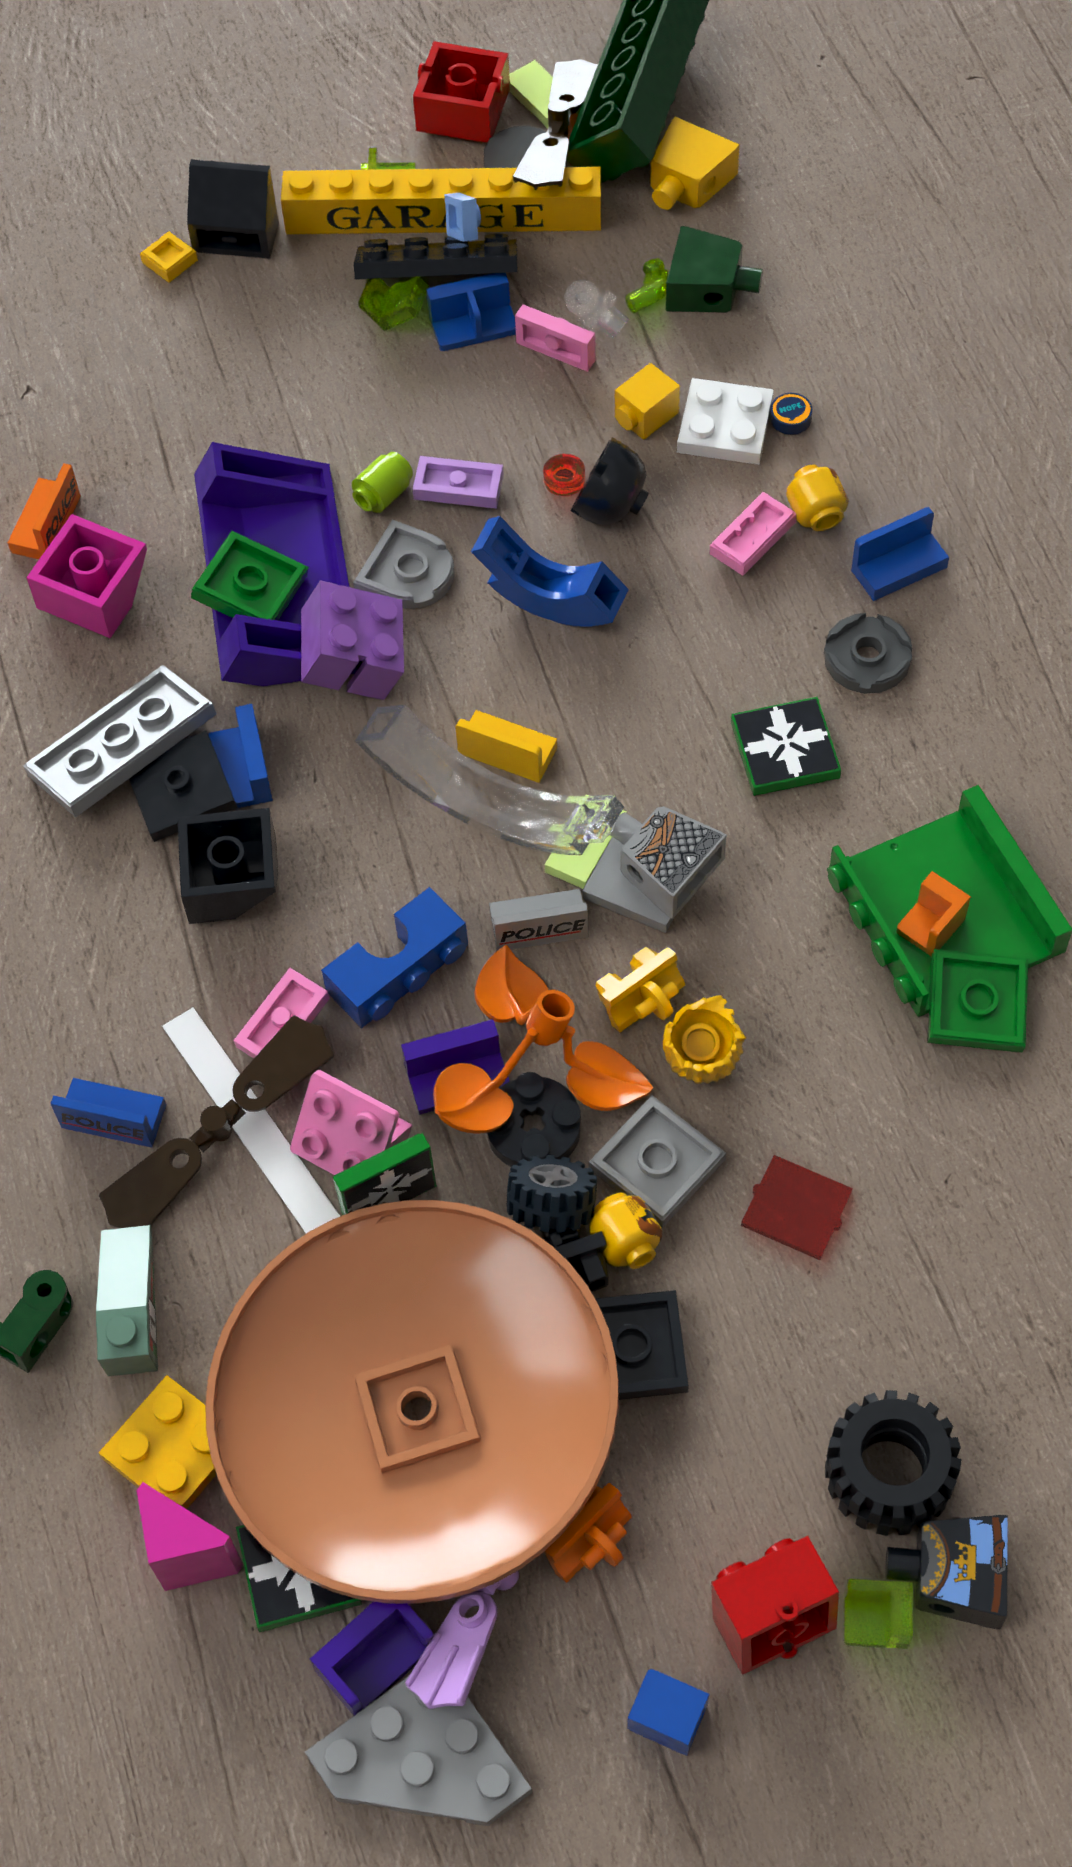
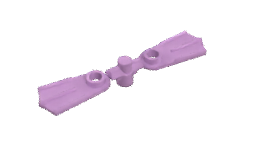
[405,1571,519,1709]

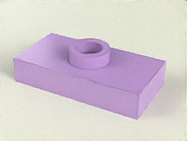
[413,456,504,509]

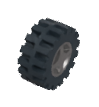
[506,1155,597,1232]

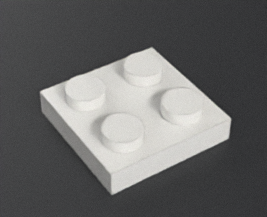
[677,378,774,465]

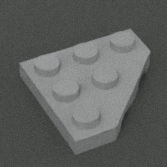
[305,1676,532,1826]

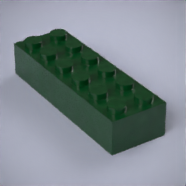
[567,0,709,183]

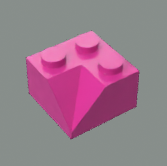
[26,514,147,638]

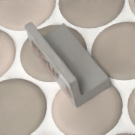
[489,889,588,951]

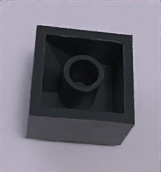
[177,808,278,924]

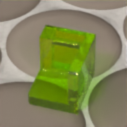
[844,1579,913,1649]

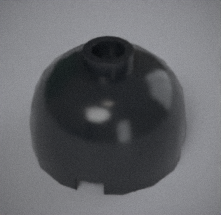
[570,437,649,525]

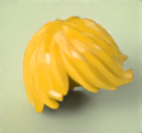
[663,995,746,1084]

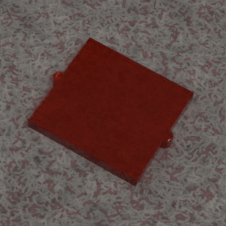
[741,1155,853,1260]

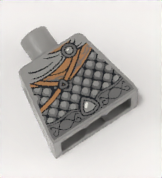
[610,806,727,919]

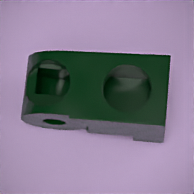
[0,1270,73,1373]

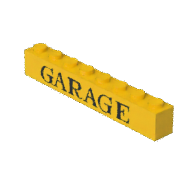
[281,167,601,234]

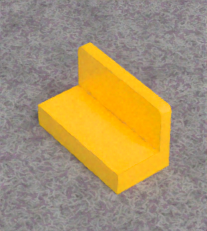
[456,710,557,783]

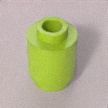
[352,451,413,513]

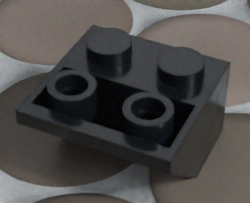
[187,159,279,259]

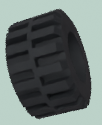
[825,1390,961,1536]

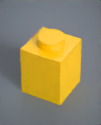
[615,362,680,440]

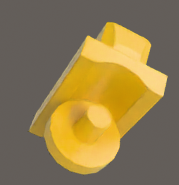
[595,947,685,1032]

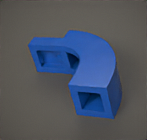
[471,516,629,627]

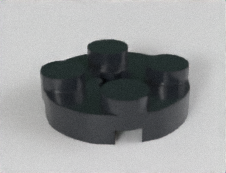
[487,1072,581,1167]

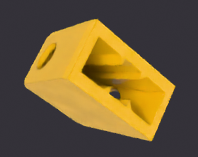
[651,117,740,210]

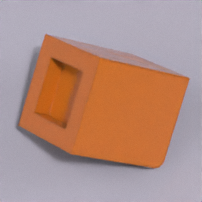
[897,871,971,956]

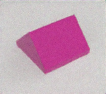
[136,1482,243,1591]

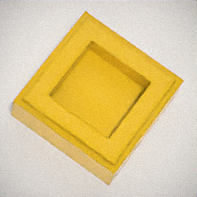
[140,231,198,283]

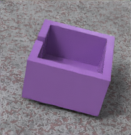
[301,580,404,700]

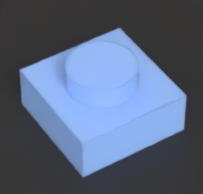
[445,193,481,242]

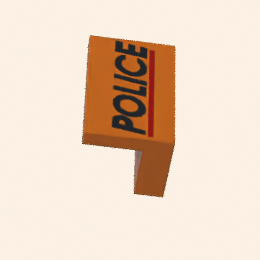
[8,463,81,559]

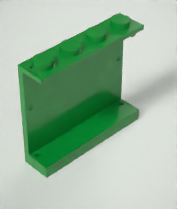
[827,785,1072,1017]

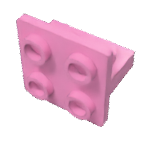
[290,1070,412,1175]

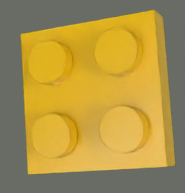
[98,1375,217,1509]

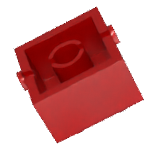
[413,41,510,143]
[711,1535,839,1675]

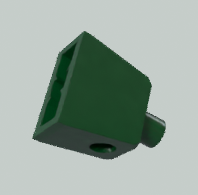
[666,226,763,313]

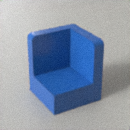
[627,1669,709,1756]

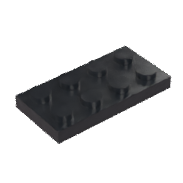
[354,233,518,279]

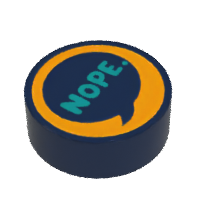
[770,393,813,435]

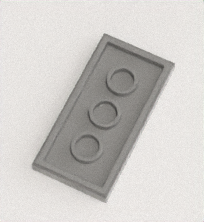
[23,665,217,818]

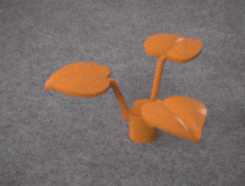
[433,945,653,1134]

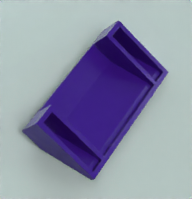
[194,442,362,686]

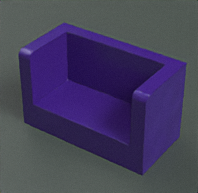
[310,1601,434,1716]

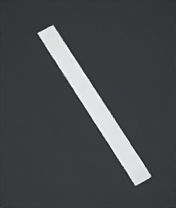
[162,1007,340,1234]

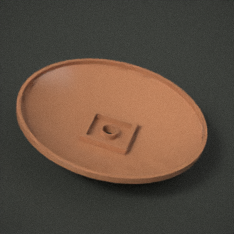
[205,1200,619,1604]

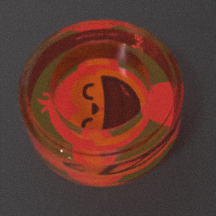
[543,454,585,496]

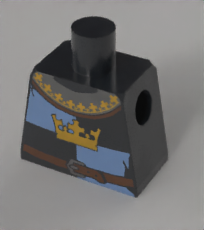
[885,1515,1008,1629]

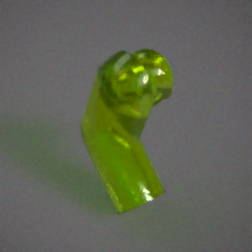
[625,258,669,313]

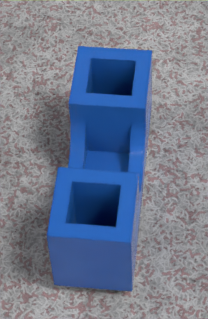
[321,887,468,1029]

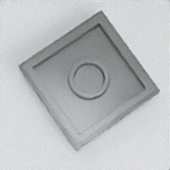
[589,1095,726,1228]

